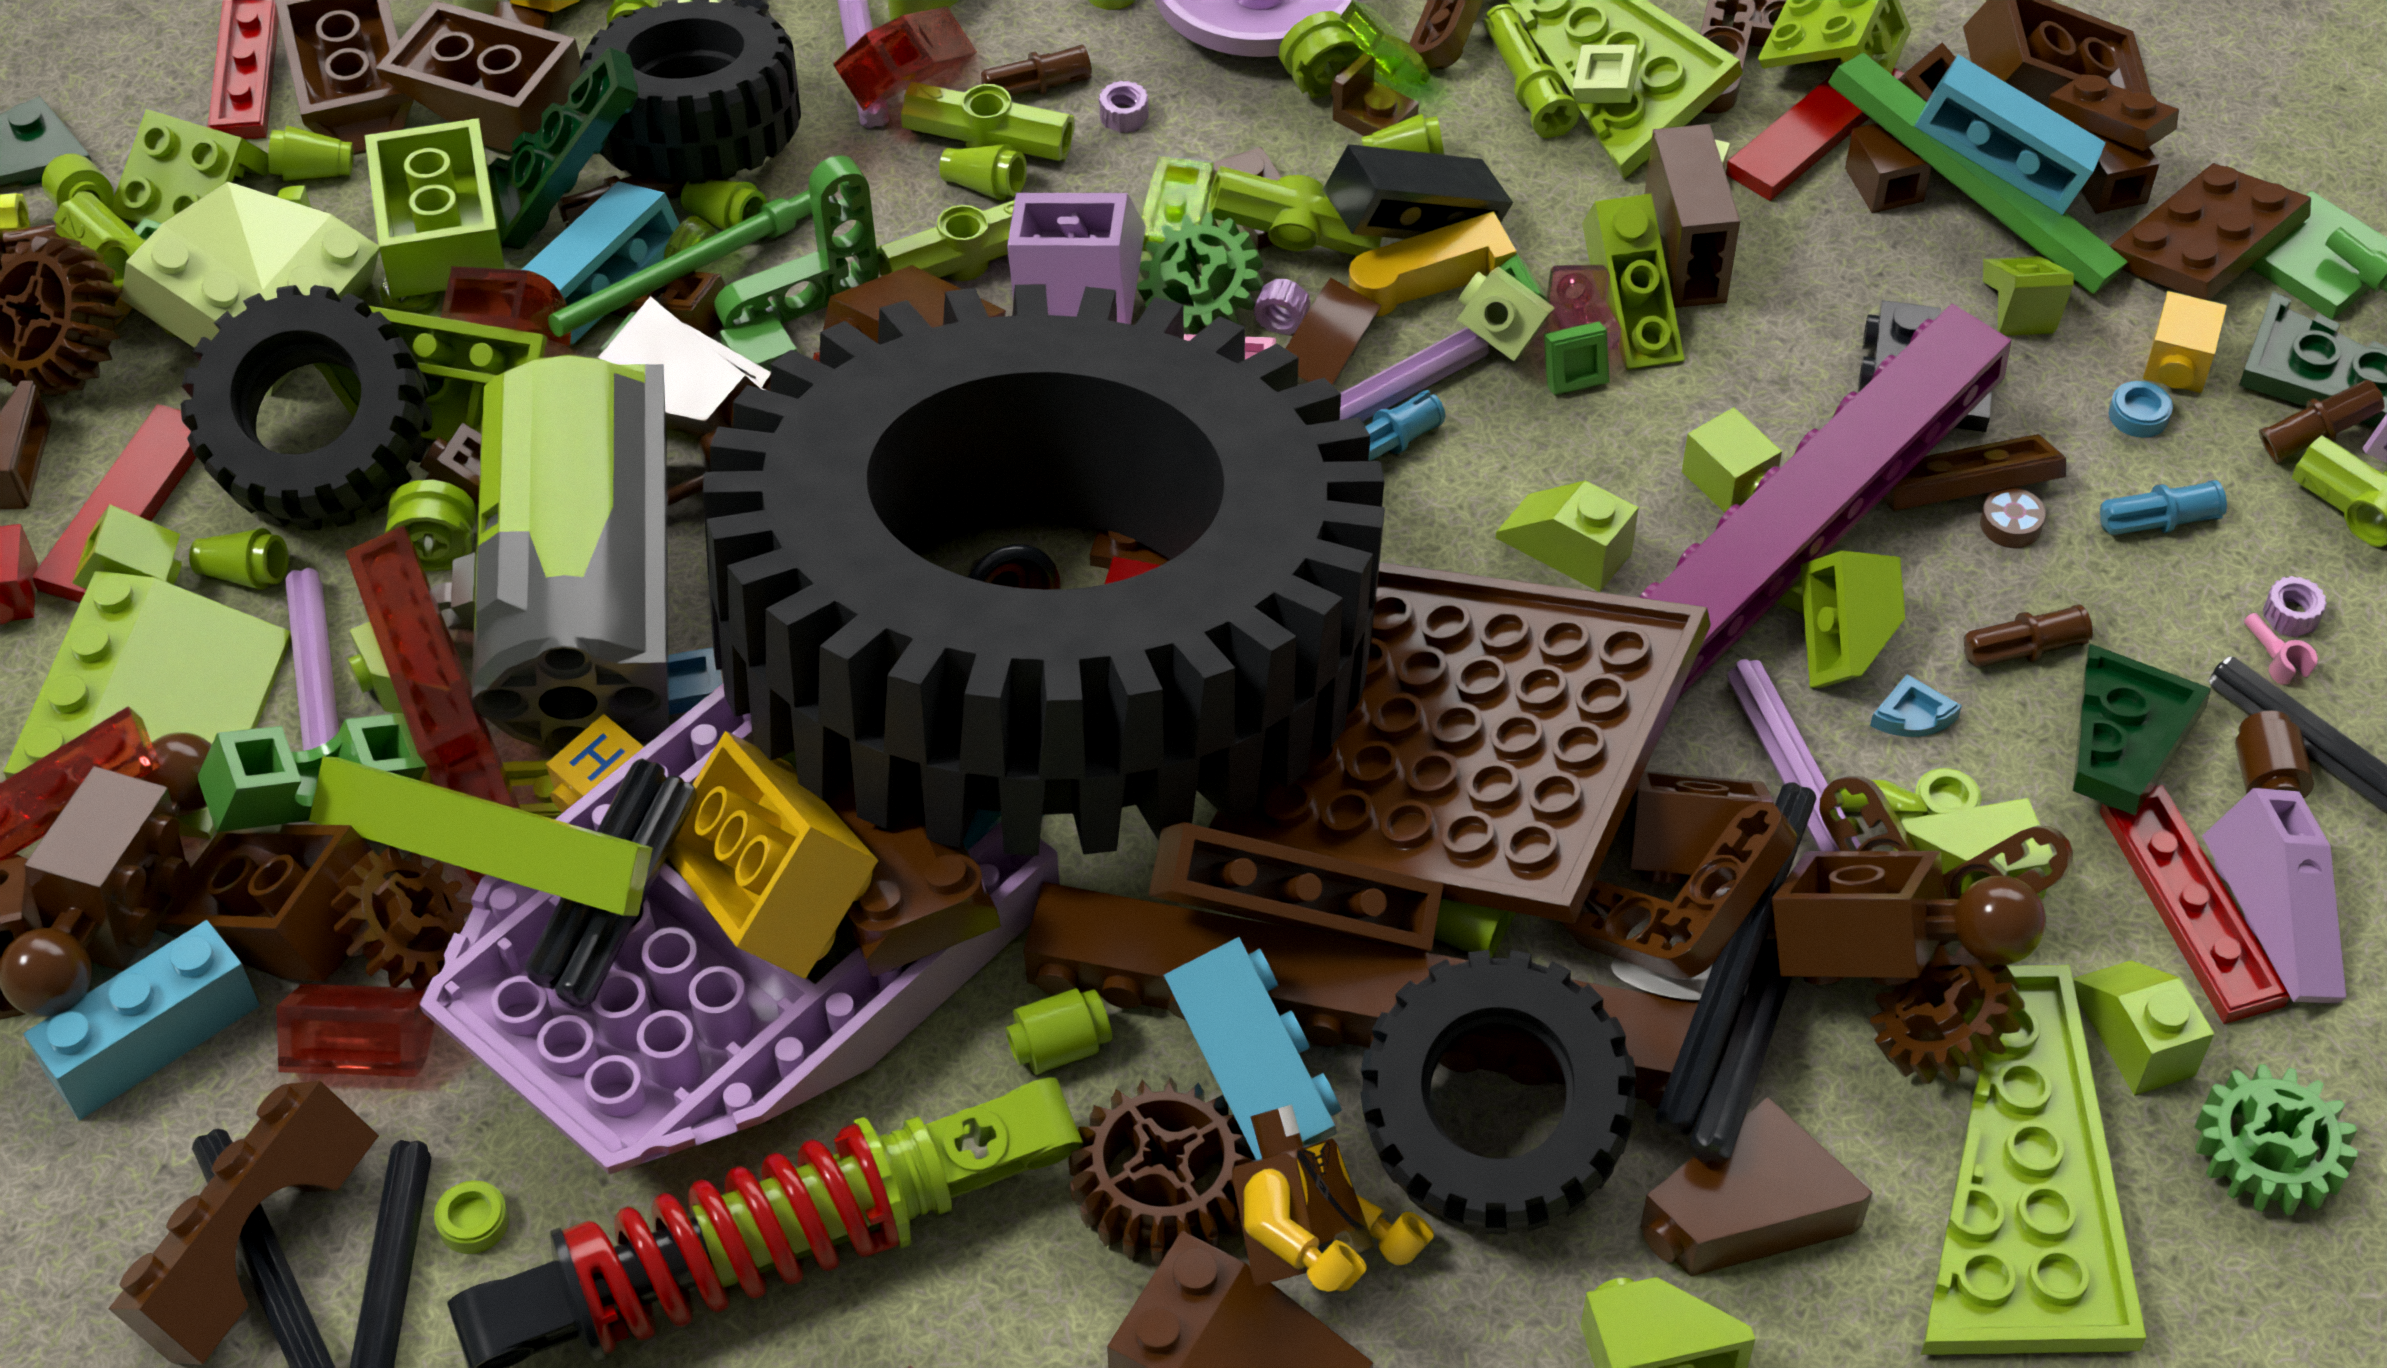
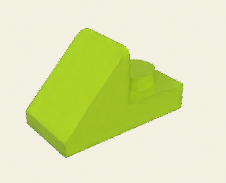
[1983,256,2074,336]

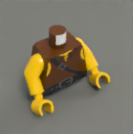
[1232,1104,1434,1292]

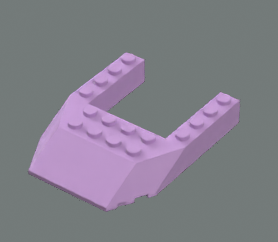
[420,683,1060,1175]

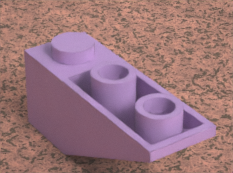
[2202,788,2346,1003]

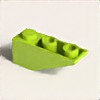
[1582,193,1684,370]

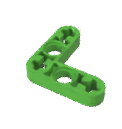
[714,155,879,329]

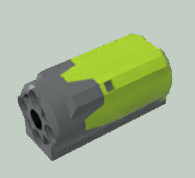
[471,354,669,755]

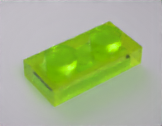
[1141,156,1214,252]

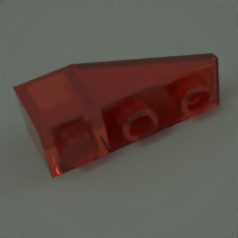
[833,7,977,111]

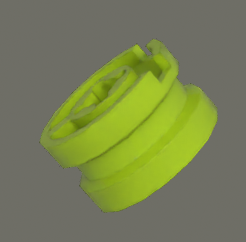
[1278,11,1366,98]
[384,480,476,571]

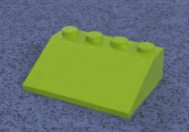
[3,571,292,839]

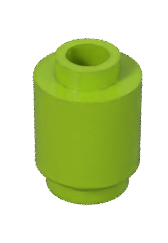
[42,154,114,209]
[1005,988,1112,1075]

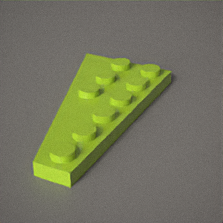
[1506,0,1743,180]
[1920,964,2147,1355]

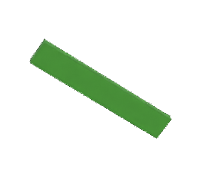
[1828,52,2128,294]

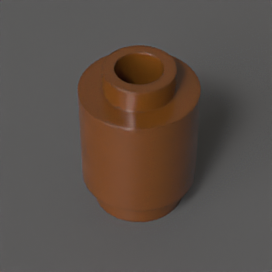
[2235,710,2314,799]

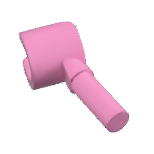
[2244,613,2318,685]

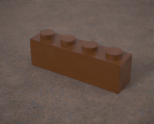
[1148,822,1444,952]

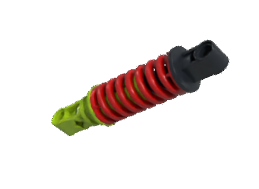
[447,1077,1084,1368]

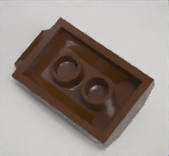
[275,0,414,155]
[823,778,1001,977]

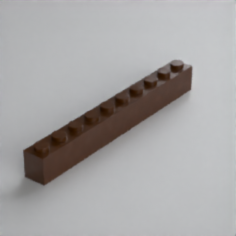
[1023,882,1698,1109]

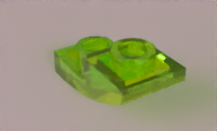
[1340,0,1430,85]

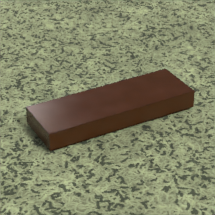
[1882,434,2066,511]

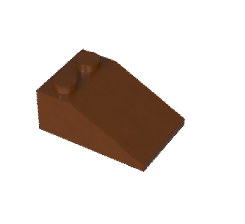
[375,0,581,153]
[1963,0,2152,108]
[156,824,375,981]
[1107,1231,1373,1368]

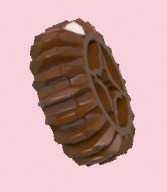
[0,236,125,396]
[1068,1077,1256,1266]

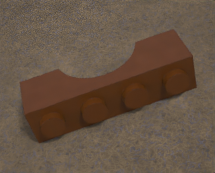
[108,1081,379,1365]

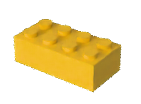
[667,731,878,979]

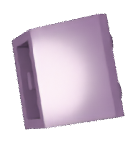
[1007,193,1146,324]

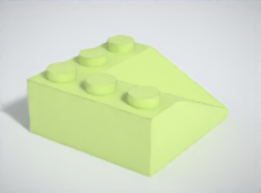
[121,182,380,396]

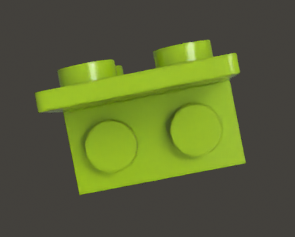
[1758,0,1911,74]
[110,109,269,224]

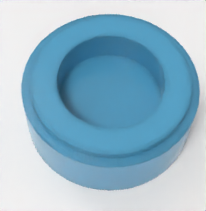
[2108,381,2173,438]

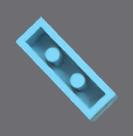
[1914,54,2106,215]
[504,181,682,344]
[23,920,260,1121]
[1164,937,1342,1160]

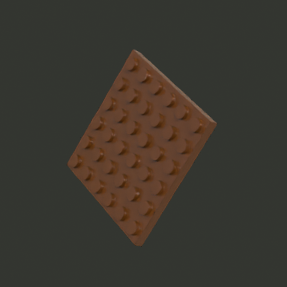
[1208,562,1711,924]

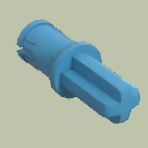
[1365,390,1446,461]
[2100,480,2227,535]

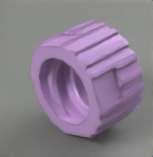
[1099,81,1148,133]
[1254,279,1311,336]
[2263,576,2327,638]

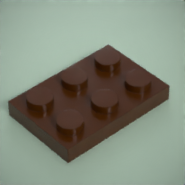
[2109,163,2311,301]

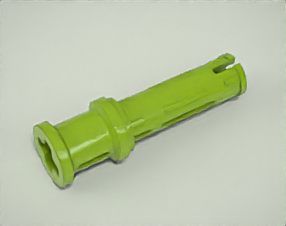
[1483,4,1580,139]

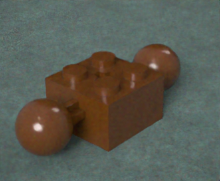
[0,732,212,1017]
[1711,851,2046,985]

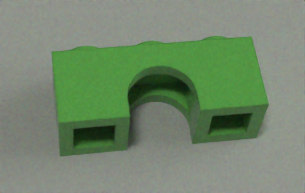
[198,712,427,833]

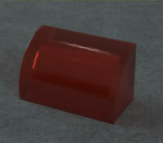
[441,266,571,346]
[277,984,434,1077]

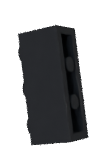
[1322,144,1513,239]

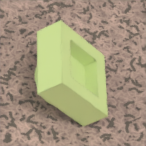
[1572,45,1640,103]

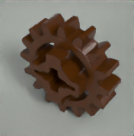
[331,846,473,991]
[1870,945,2025,1084]

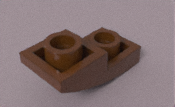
[1285,277,1381,386]

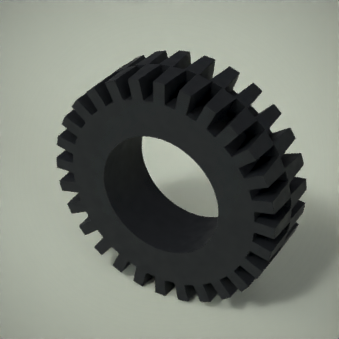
[703,284,1385,856]

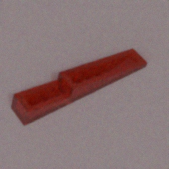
[345,525,521,886]

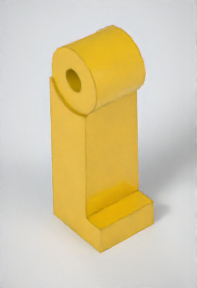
[1349,211,1516,317]

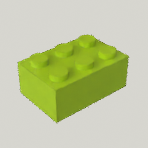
[365,118,507,299]

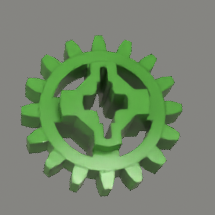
[1137,213,1264,335]
[2195,1064,2358,1215]

